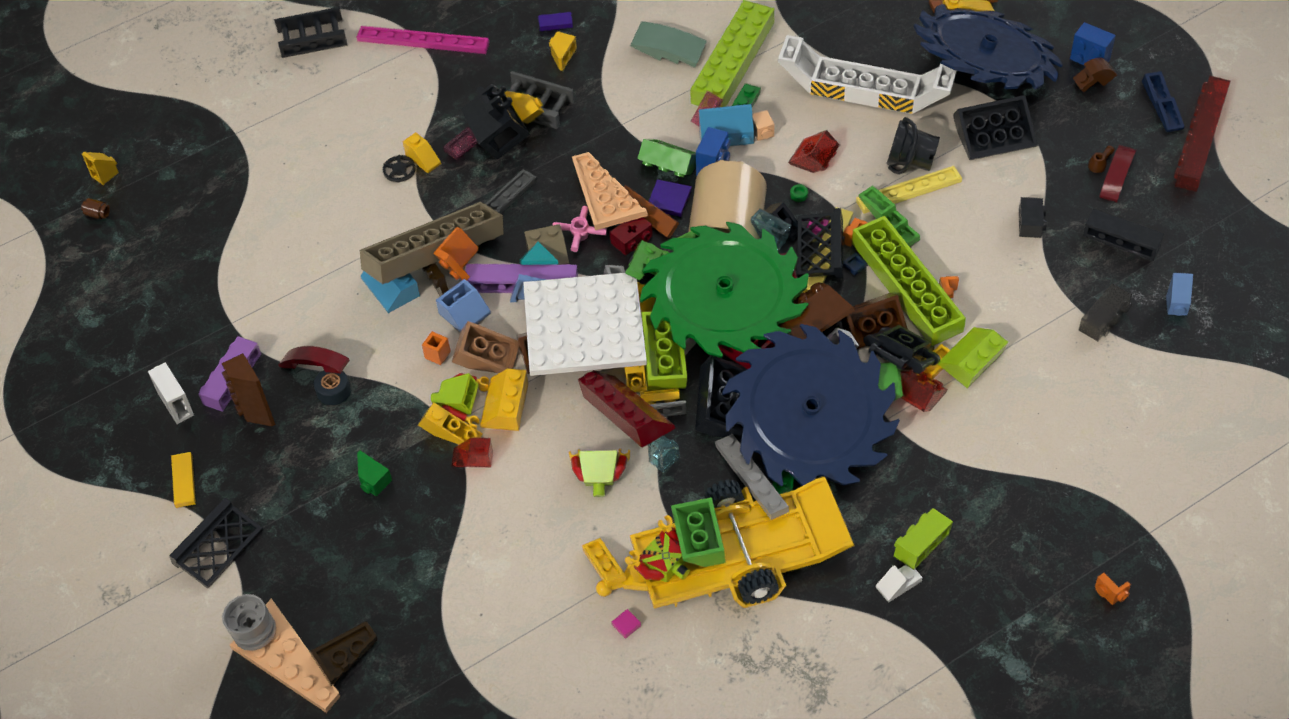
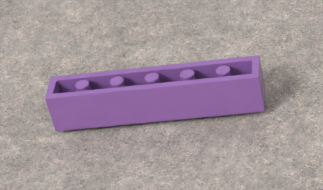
[465,263,578,293]

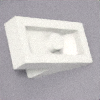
[876,565,922,602]

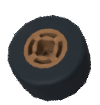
[314,370,351,406]

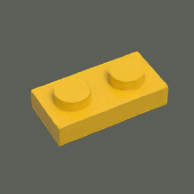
[640,388,680,405]

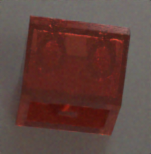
[900,370,948,412]

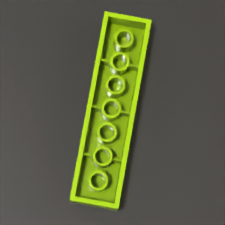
[690,0,775,109]
[852,216,966,346]

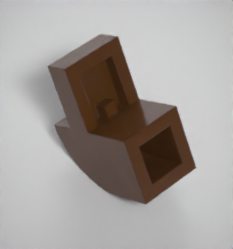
[1073,58,1117,92]

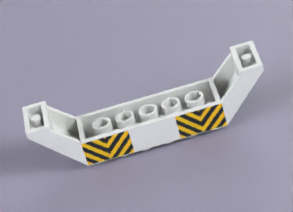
[778,35,957,114]

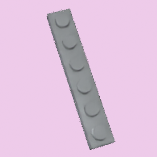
[715,434,789,520]

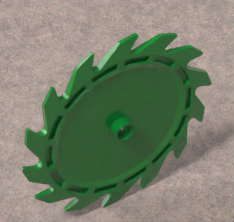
[640,221,809,358]

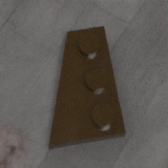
[422,264,448,296]
[310,621,377,686]

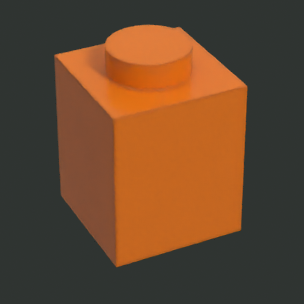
[422,331,451,365]

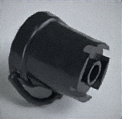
[887,117,940,175]

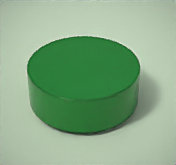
[790,184,808,202]

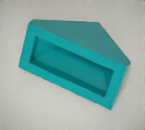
[520,241,558,265]

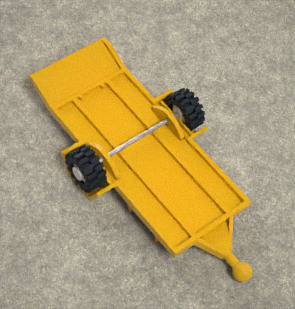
[596,477,854,609]

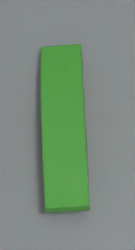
[859,185,920,247]

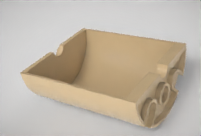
[688,160,767,239]

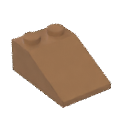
[452,321,519,373]

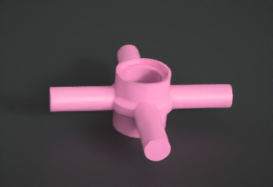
[553,206,607,252]

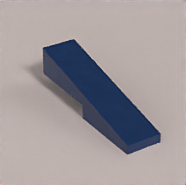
[1142,71,1185,132]

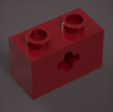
[610,217,653,256]

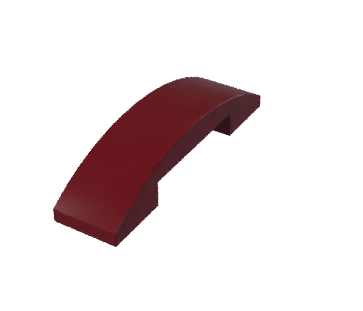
[1099,145,1137,202]
[278,346,350,374]

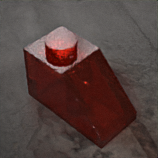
[452,437,493,468]

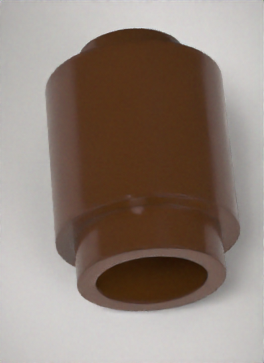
[81,198,110,219]

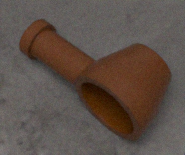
[1088,145,1115,173]

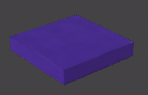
[649,179,692,217]

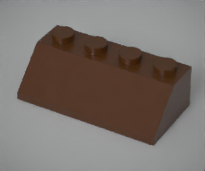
[221,353,276,426]

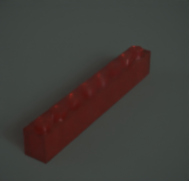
[1174,76,1231,192]

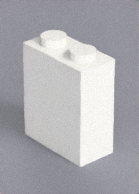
[148,363,194,424]

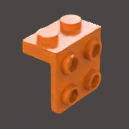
[433,227,478,281]

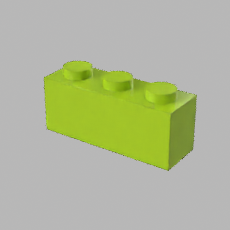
[894,508,953,570]

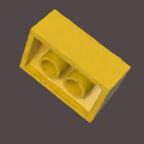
[480,368,529,431]

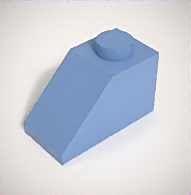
[1166,273,1193,316]

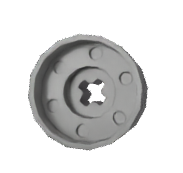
[222,594,276,651]

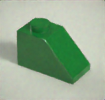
[357,451,392,497]

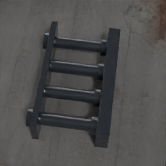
[274,7,347,58]

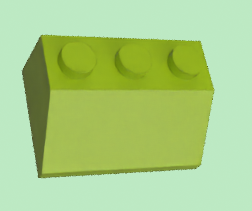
[938,327,1008,388]

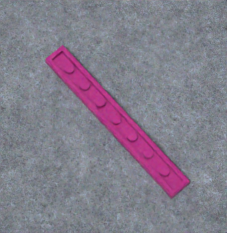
[357,26,489,54]

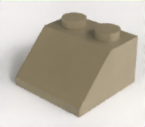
[524,224,569,265]

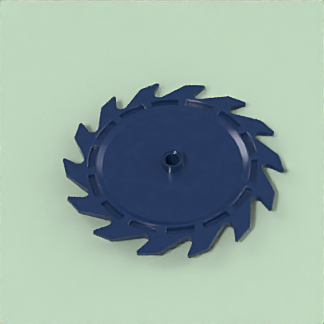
[913,4,1063,90]
[722,324,900,487]

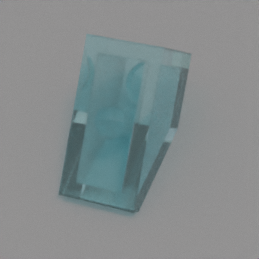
[750,209,791,250]
[648,436,680,473]

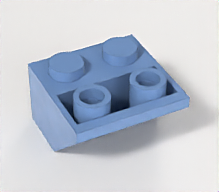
[436,279,491,332]

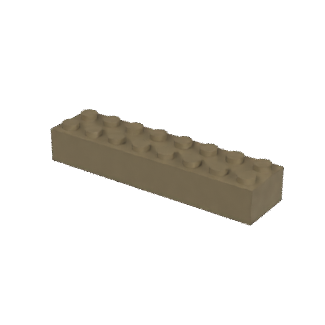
[359,202,503,284]

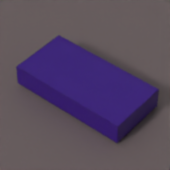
[538,12,573,31]

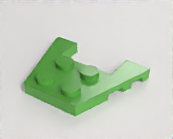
[625,240,669,280]

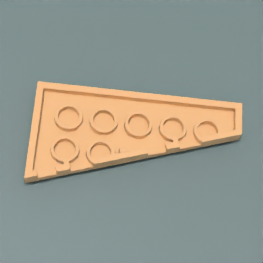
[572,152,648,230]
[230,599,340,713]

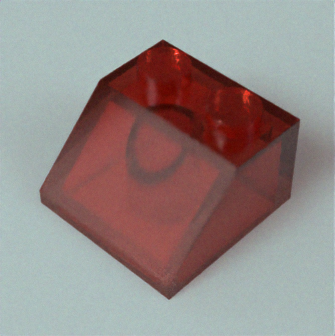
[788,130,840,173]

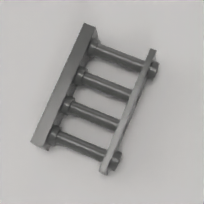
[509,71,575,129]

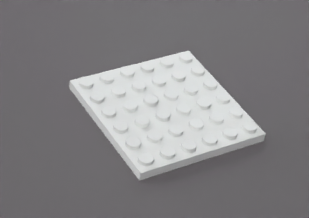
[523,273,647,376]

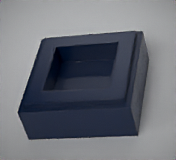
[843,253,868,275]

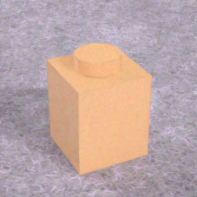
[752,110,774,141]

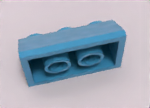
[699,104,754,146]
[360,271,420,313]

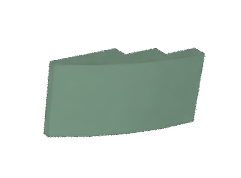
[630,21,707,68]

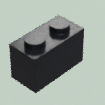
[1019,197,1047,238]

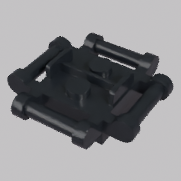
[863,325,940,374]

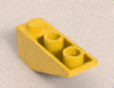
[418,402,483,450]

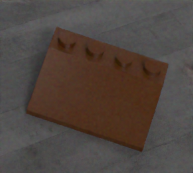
[777,282,855,339]

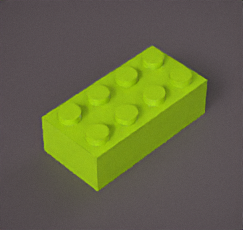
[641,311,687,391]

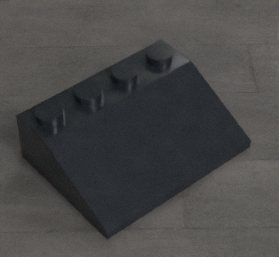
[953,95,1038,160]
[695,355,747,438]

